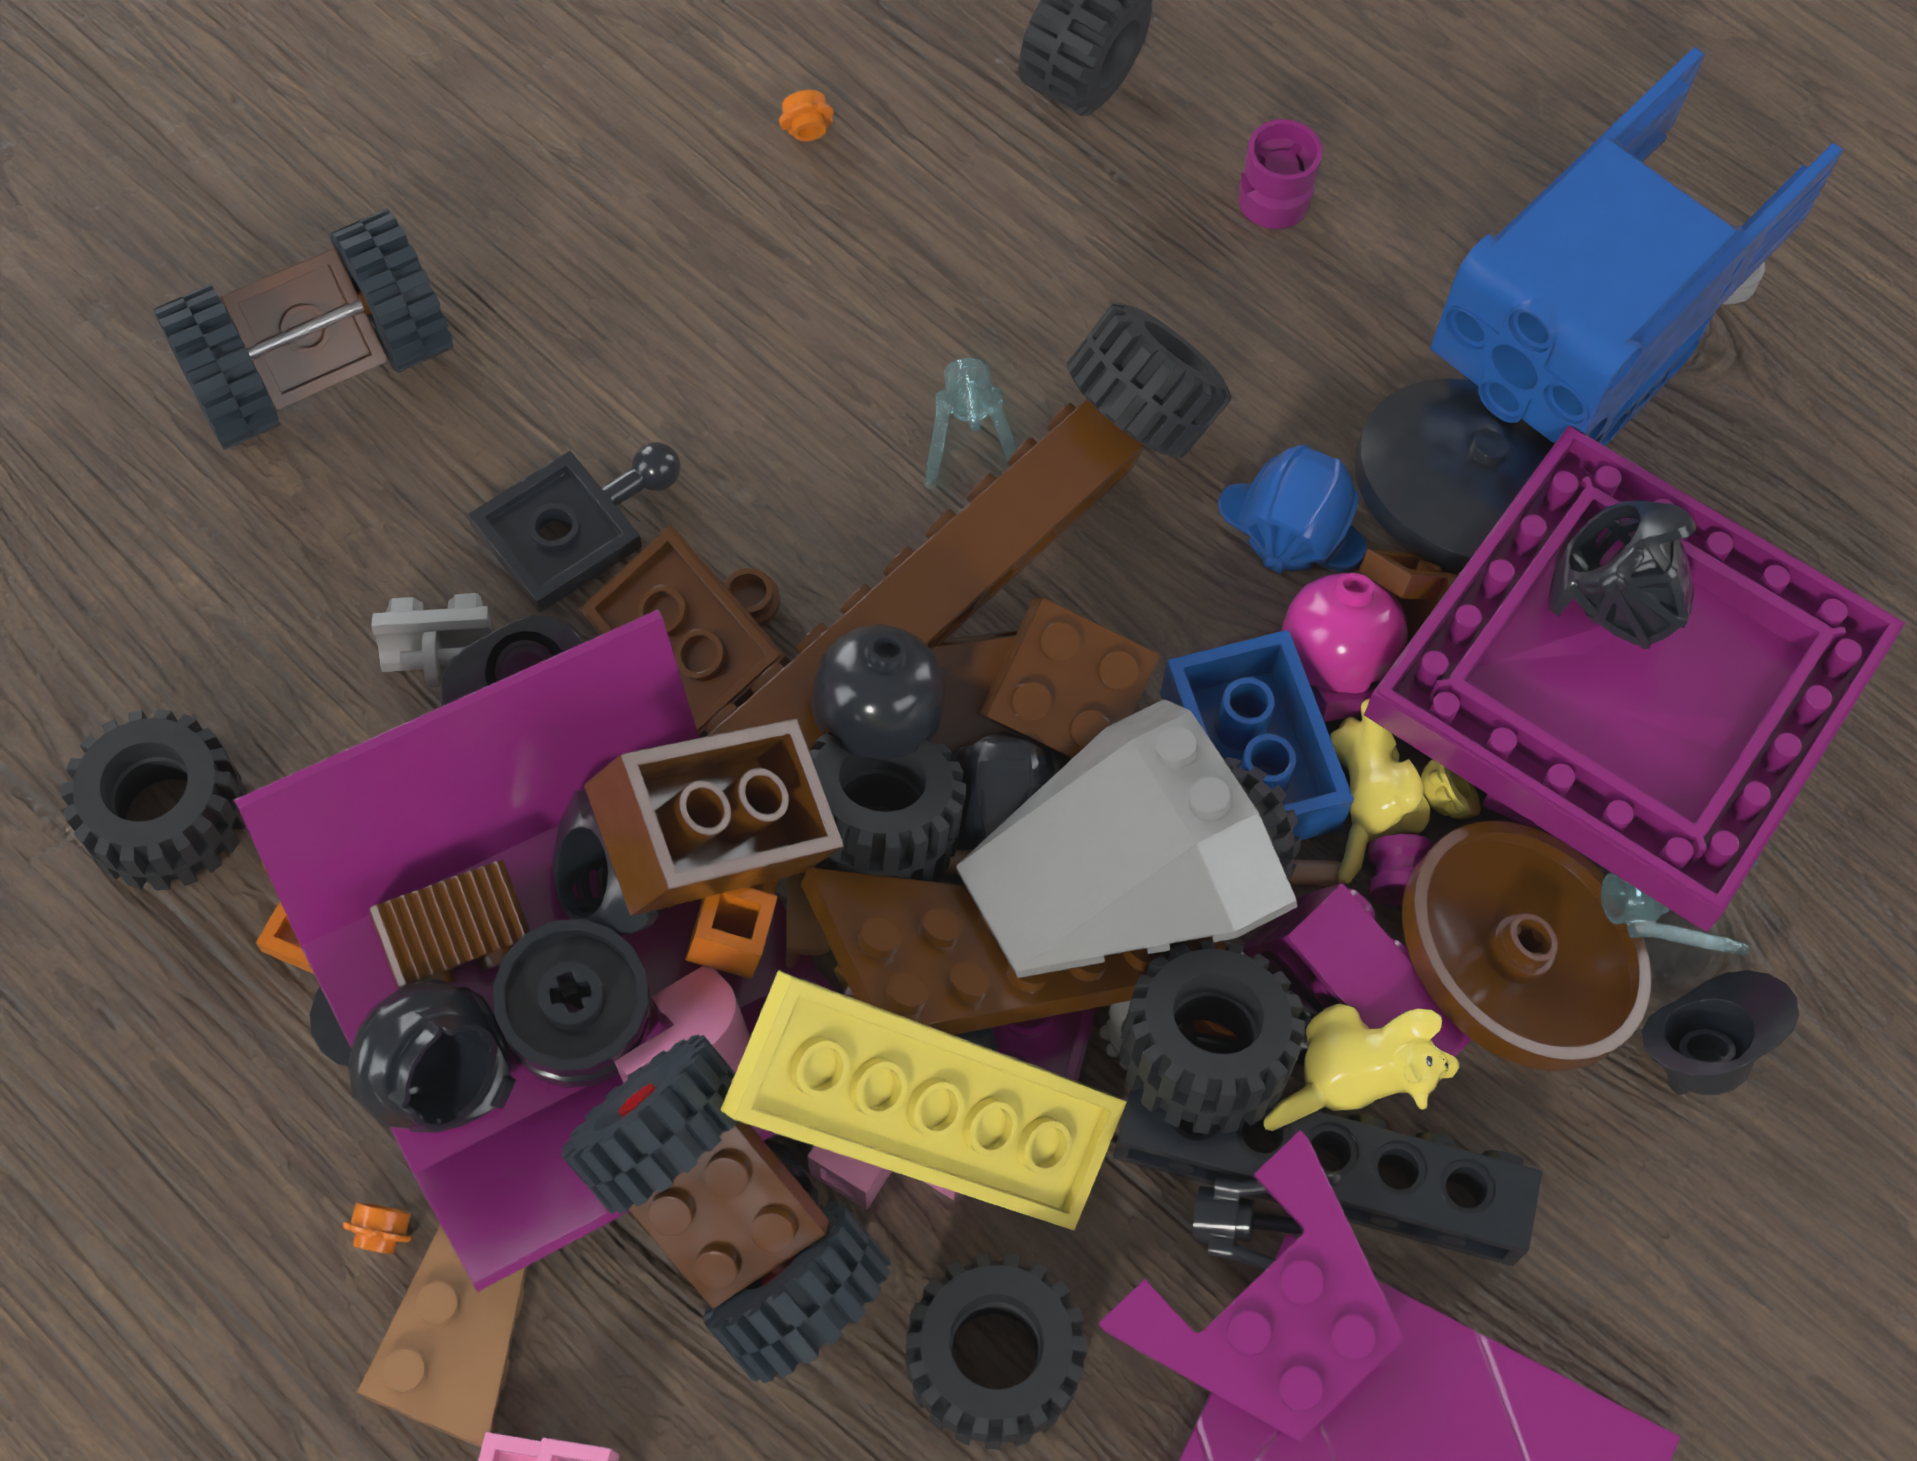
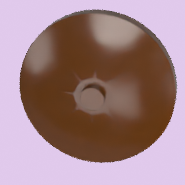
[1402,821,1651,1071]

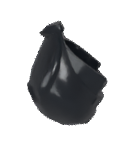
[348,979,516,1133]

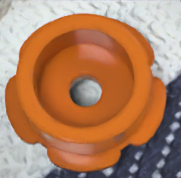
[779,90,834,141]
[343,1202,412,1254]

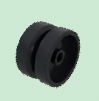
[493,919,652,1088]

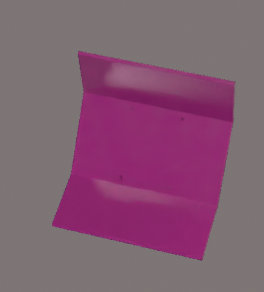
[235,610,836,1292]

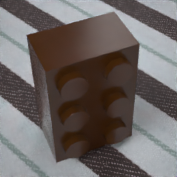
[584,719,844,916]

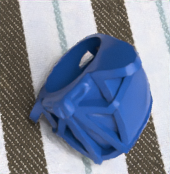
[1217,445,1367,574]

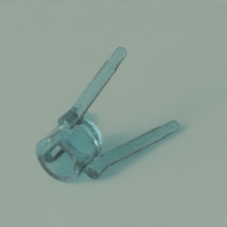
[925,358,1017,490]
[1601,859,1759,955]

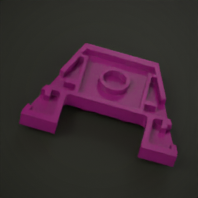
[1098,1130,1405,1442]

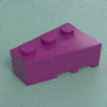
[1242,883,1472,1095]

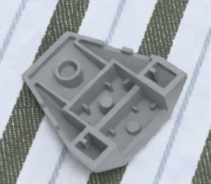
[956,699,1297,978]

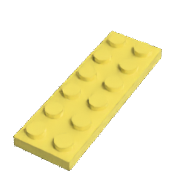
[721,971,1127,1231]

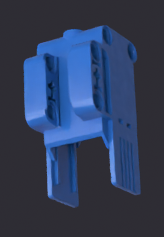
[1430,47,1844,446]

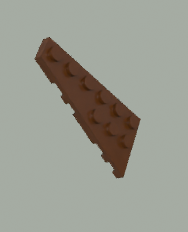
[801,867,1227,1035]

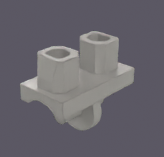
[371,593,493,687]

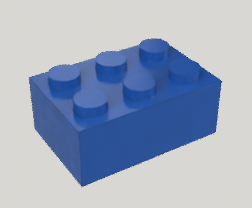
[1160,630,1354,841]

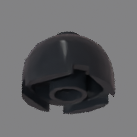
[810,624,945,760]

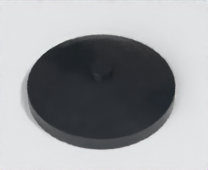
[1355,378,1554,573]

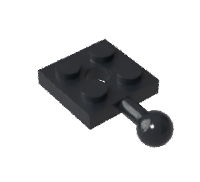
[468,442,681,613]

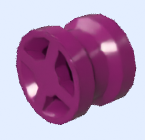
[1368,834,1433,906]

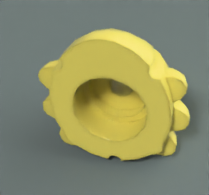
[1421,759,1481,819]

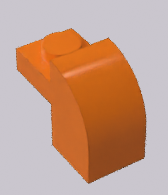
[685,879,778,979]

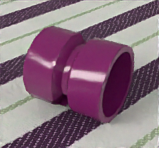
[1238,119,1322,229]

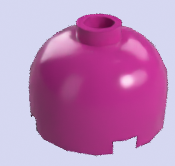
[1281,573,1408,693]

